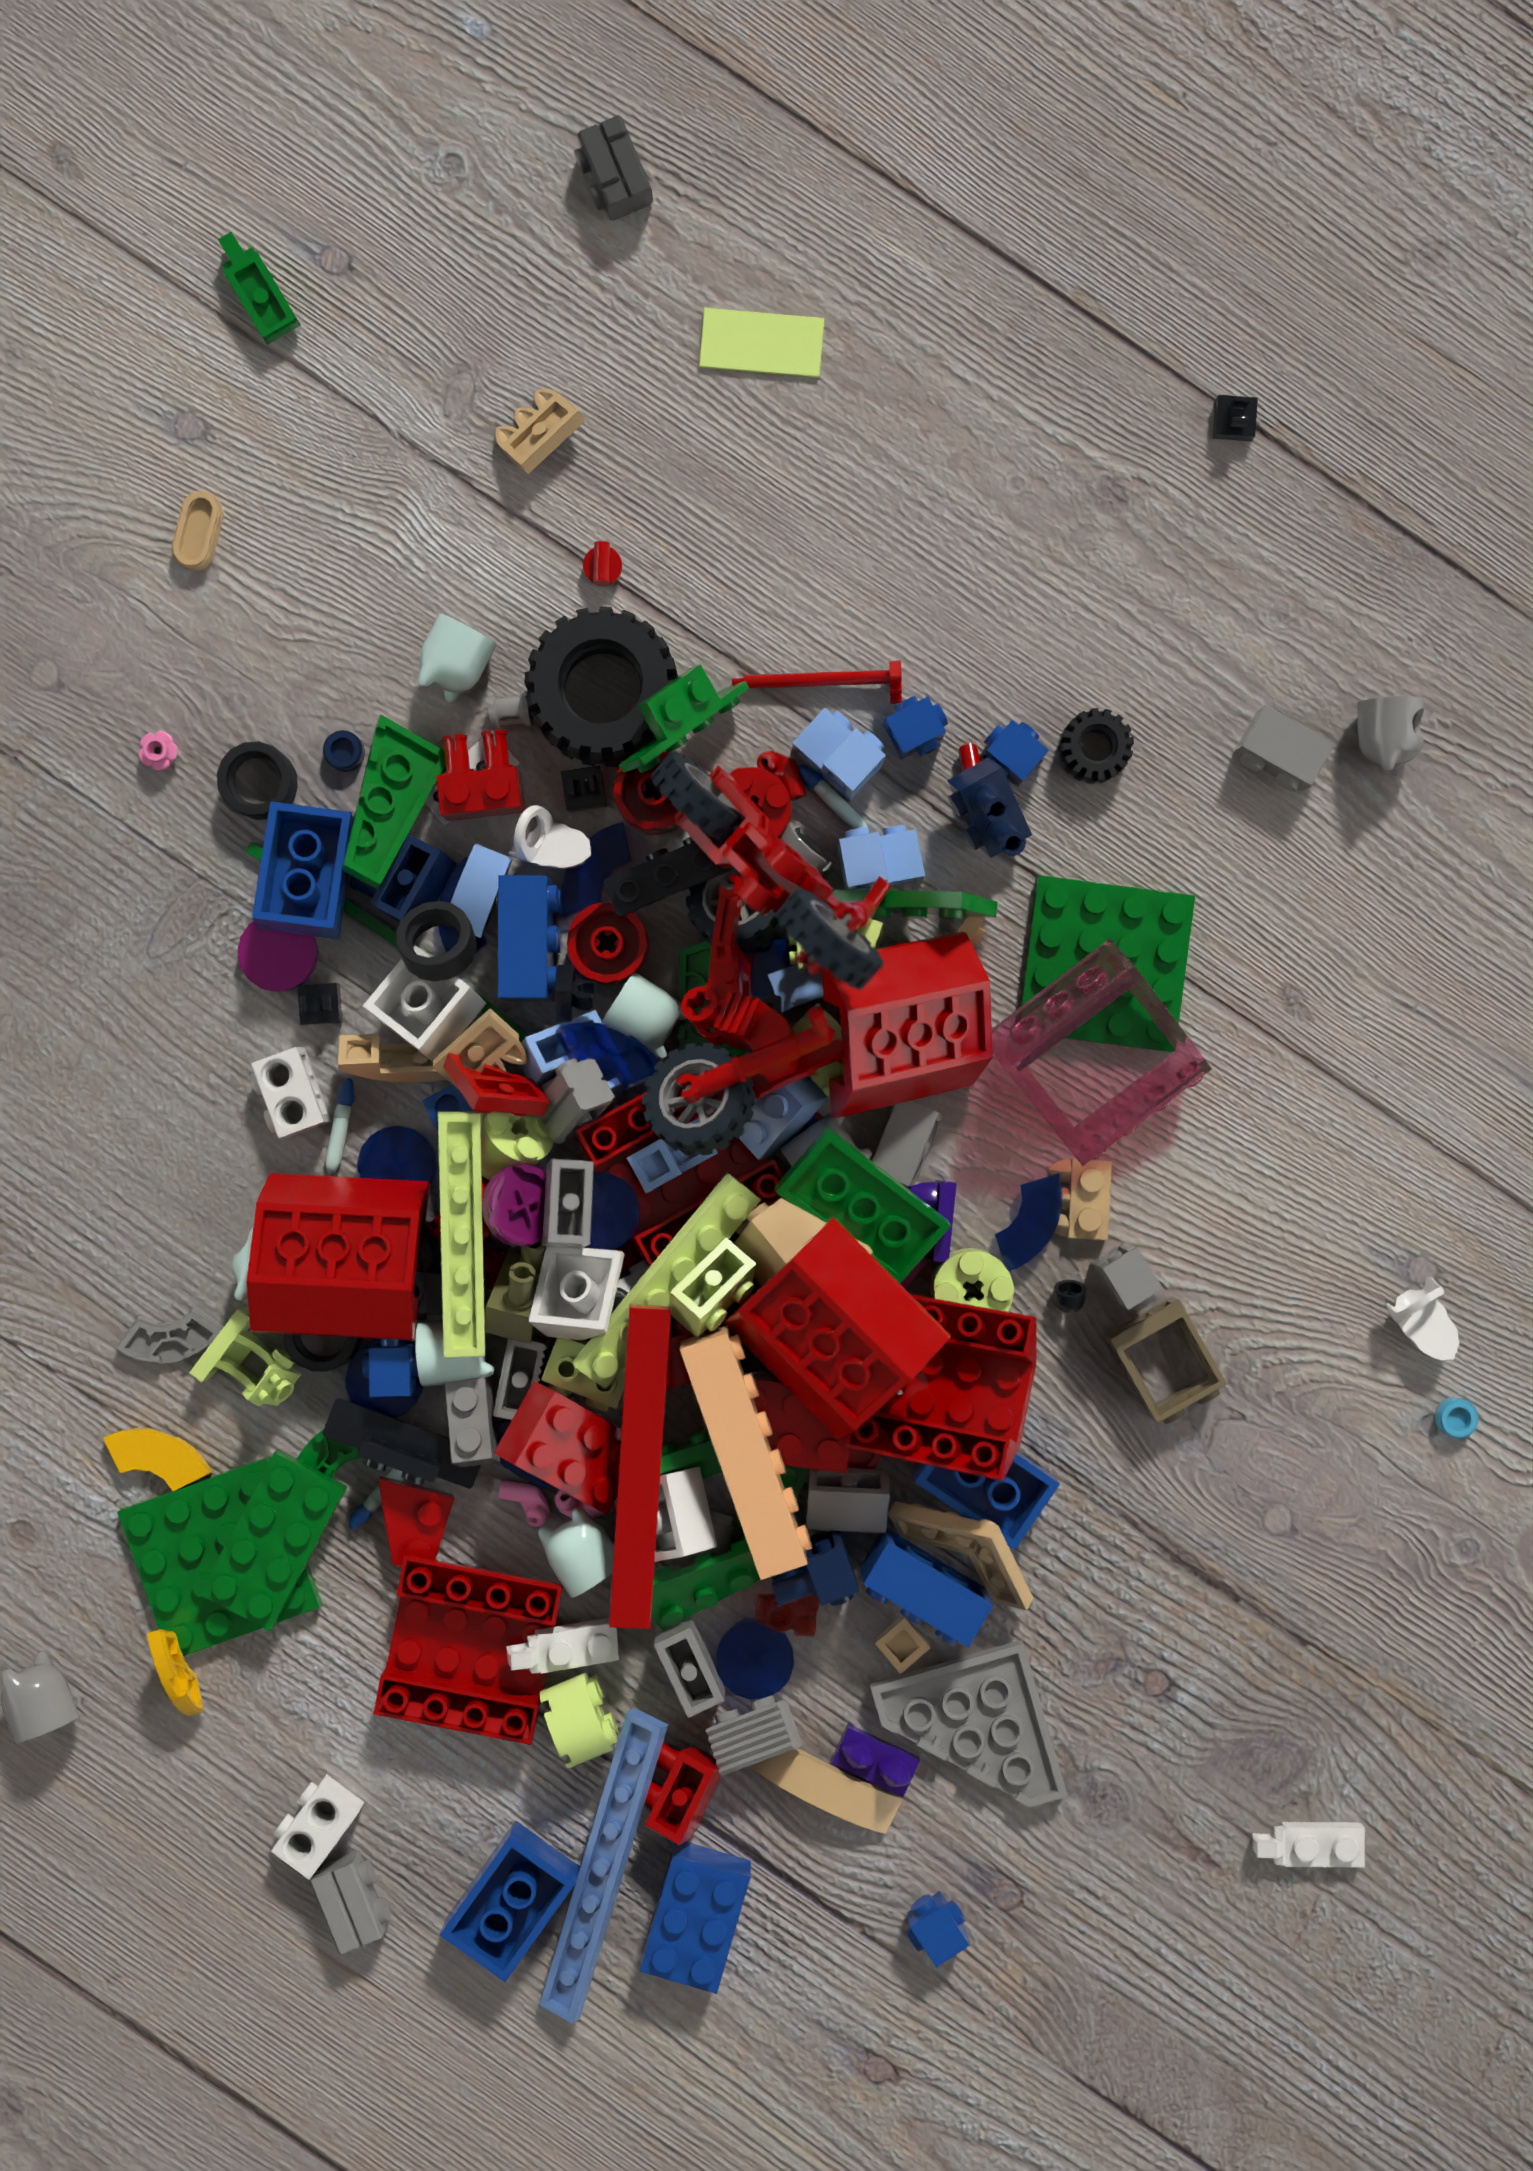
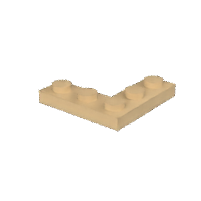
[888,1501,1033,1611]

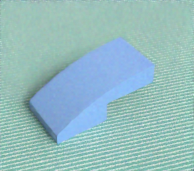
[451,844,513,938]
[768,965,823,1012]
[627,1118,718,1193]

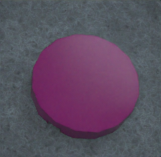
[237,921,319,993]
[482,1164,546,1246]

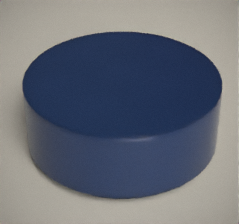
[323,730,365,772]

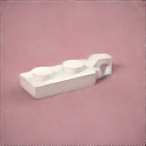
[506,1618,619,1674]
[1252,1822,1365,1868]

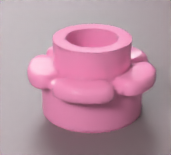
[138,731,178,770]

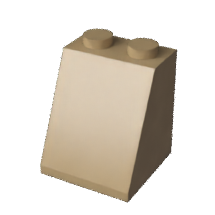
[733,1198,873,1286]

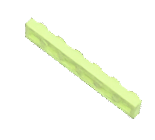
[438,1111,485,1357]
[572,1173,761,1389]

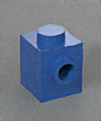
[883,696,948,760]
[983,720,1049,787]
[362,1339,419,1397]
[906,1891,970,1968]

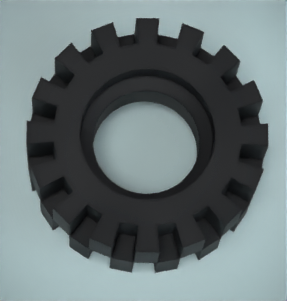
[1058,708,1134,784]

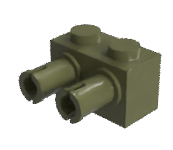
[484,1240,546,1344]

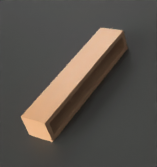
[680,1325,812,1580]

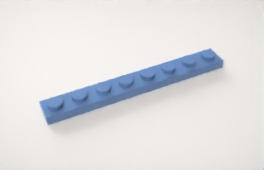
[539,1708,668,2024]

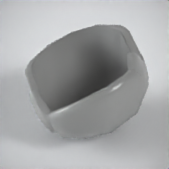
[779,822,832,876]

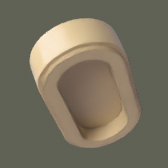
[171,490,224,571]

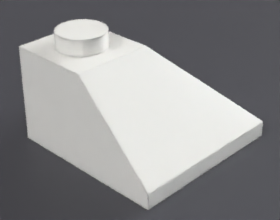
[529,1246,624,1341]

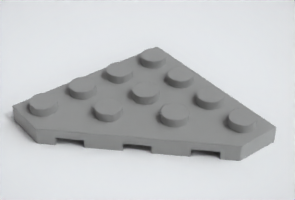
[870,1640,1068,1808]

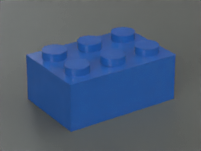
[252,801,353,940]
[498,875,562,1001]
[912,1451,1060,1551]
[860,1528,993,1647]
[440,1820,580,1982]
[640,1841,751,1994]

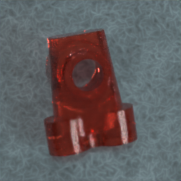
[754,1594,820,1637]

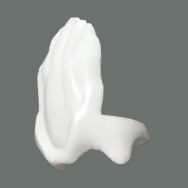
[509,805,591,869]
[1386,1277,1459,1360]

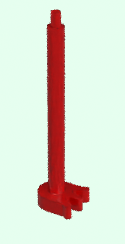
[732,660,902,704]

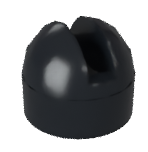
[1054,1280,1086,1314]

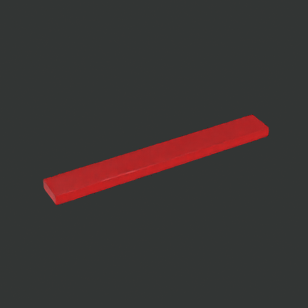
[609,1304,671,1629]

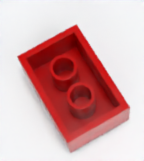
[744,1373,850,1473]
[494,1381,621,1515]

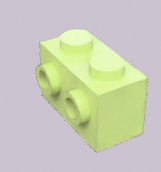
[668,1238,756,1338]
[541,1338,625,1411]

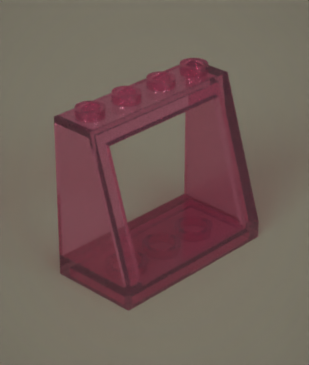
[992,939,1212,1166]

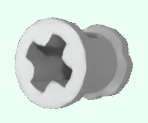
[488,691,533,731]

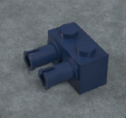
[947,757,1032,858]
[349,834,457,923]
[771,1530,860,1608]

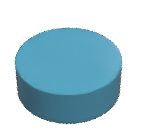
[1435,1397,1479,1439]

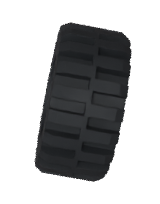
[524,606,678,767]

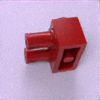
[436,730,525,821]
[644,1742,722,1845]

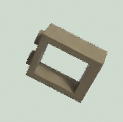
[1104,1297,1227,1424]

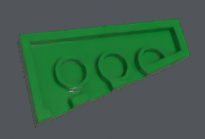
[341,714,445,889]
[832,890,997,920]
[651,1539,760,1630]

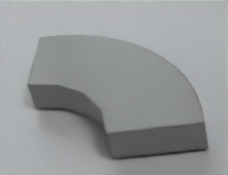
[114,1307,223,1364]

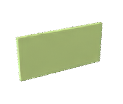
[699,308,824,378]

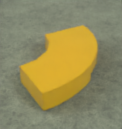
[103,1428,212,1491]
[146,1629,204,1717]

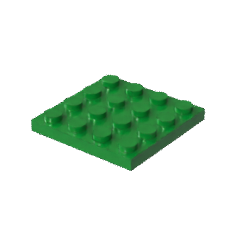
[1017,875,1195,1053]
[117,1456,323,1656]

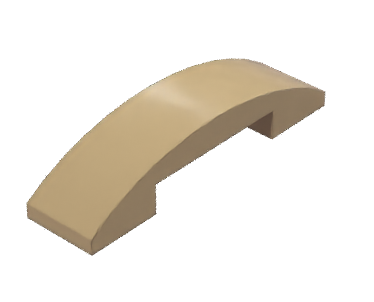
[338,1030,501,1083]
[748,1748,903,1834]

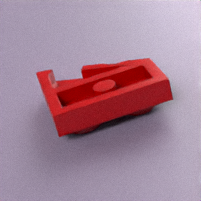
[443,1053,550,1117]
[378,1476,455,1567]

